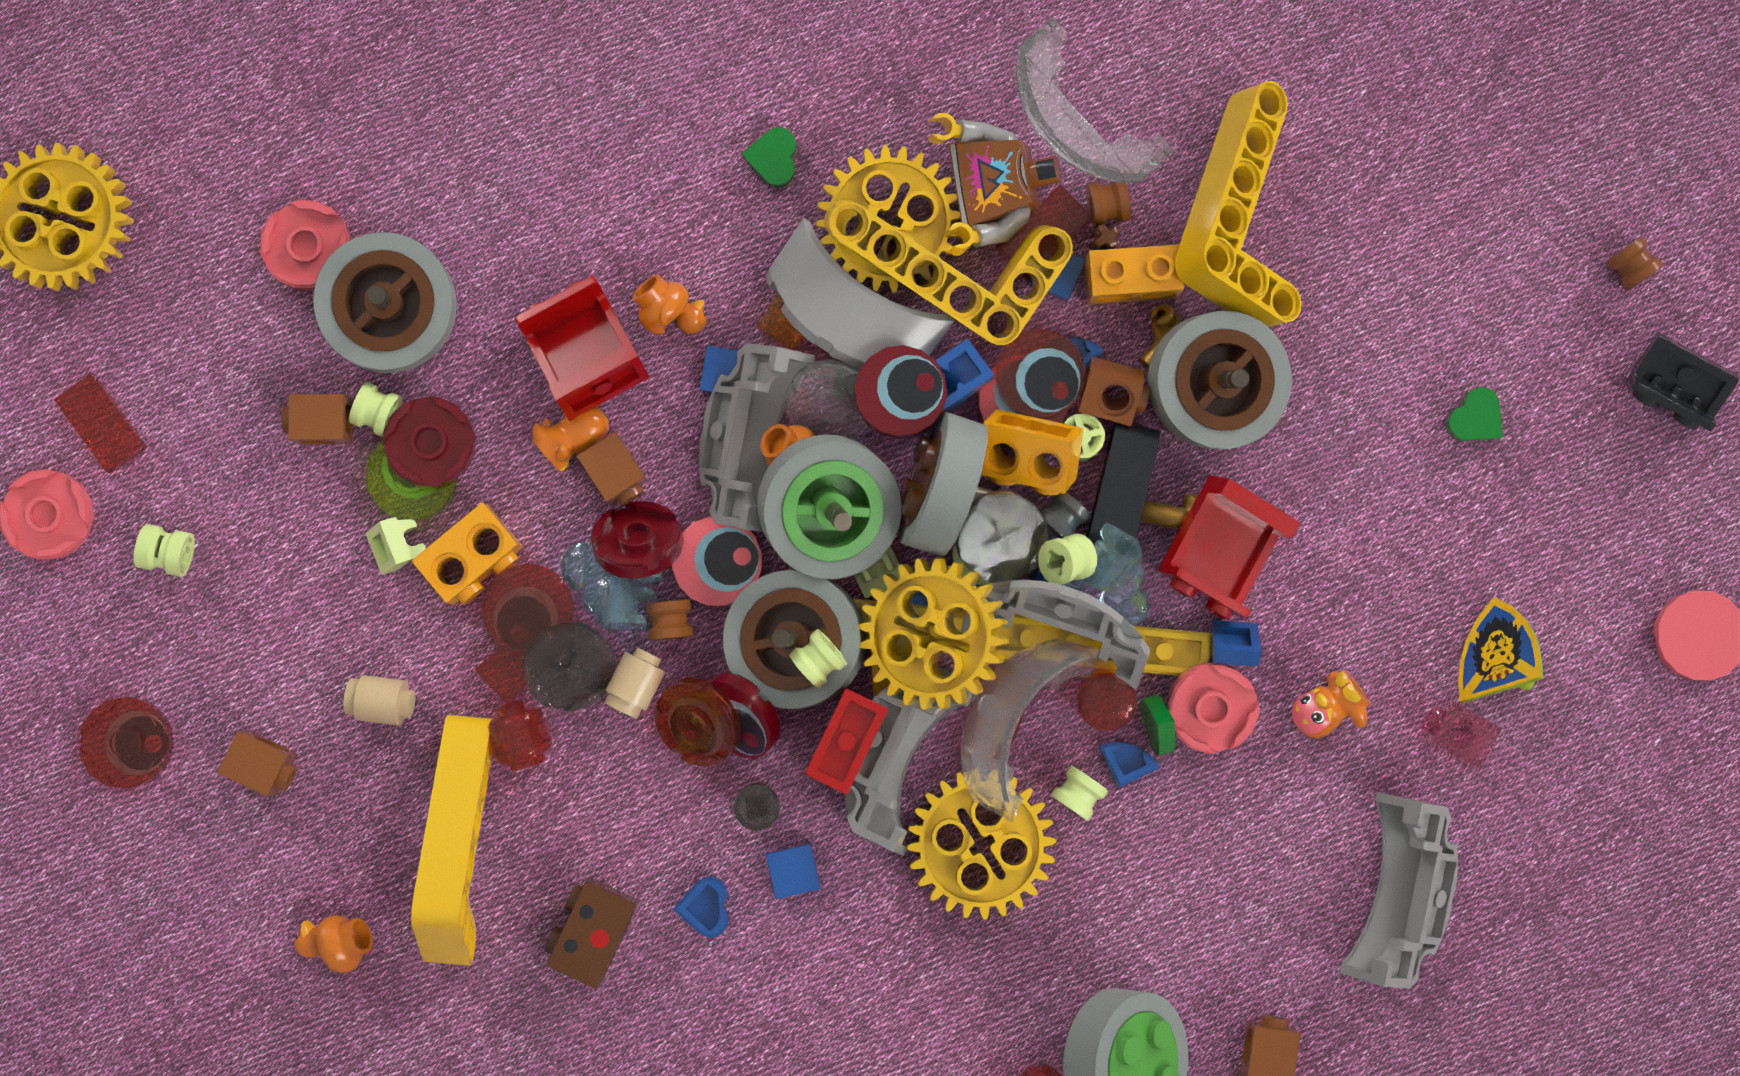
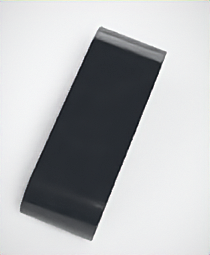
[1086,422,1161,558]

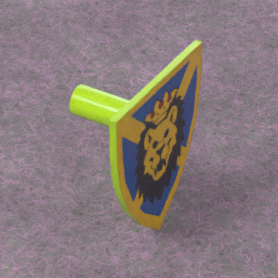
[1458,597,1543,704]

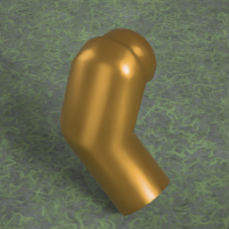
[1139,304,1181,370]
[1140,494,1198,529]

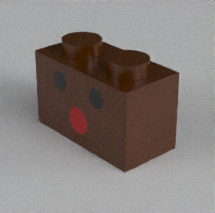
[544,878,640,989]

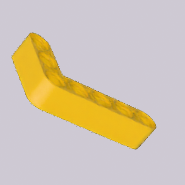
[1174,81,1302,327]
[824,200,1073,345]
[411,715,495,966]

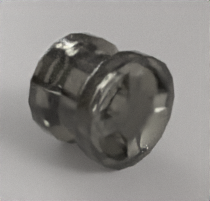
[734,783,781,831]

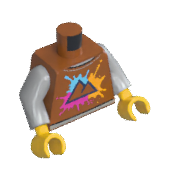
[928,113,1061,256]

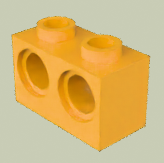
[1084,244,1184,305]
[981,409,1084,495]
[411,502,523,605]

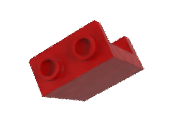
[514,276,650,421]
[1157,475,1300,620]
[805,688,888,795]

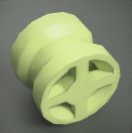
[349,382,402,437]
[1063,413,1105,462]
[1038,533,1097,585]
[789,629,848,689]
[1051,765,1109,821]

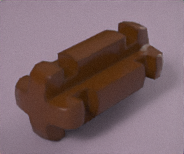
[1088,224,1120,250]

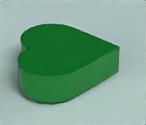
[742,127,796,188]
[1445,387,1503,442]
[1139,695,1176,756]

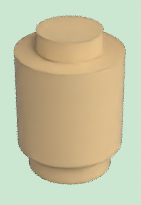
[604,647,666,719]
[343,675,416,726]

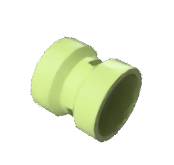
[134,524,195,577]

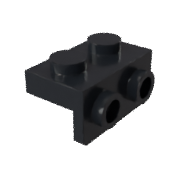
[1628,332,1740,432]

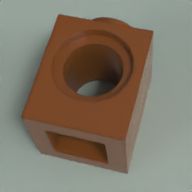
[1078,356,1151,426]
[281,394,353,445]
[577,431,648,507]
[217,730,298,797]
[1240,1015,1301,1076]

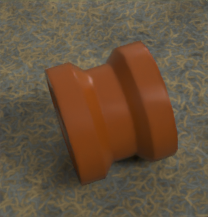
[1086,176,1131,228]
[1604,236,1664,292]
[645,600,694,641]

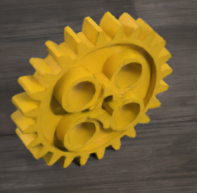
[0,143,134,292]
[816,145,961,294]
[859,558,1009,710]
[907,769,1056,920]

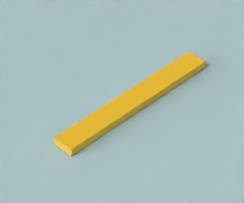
[853,599,1212,676]

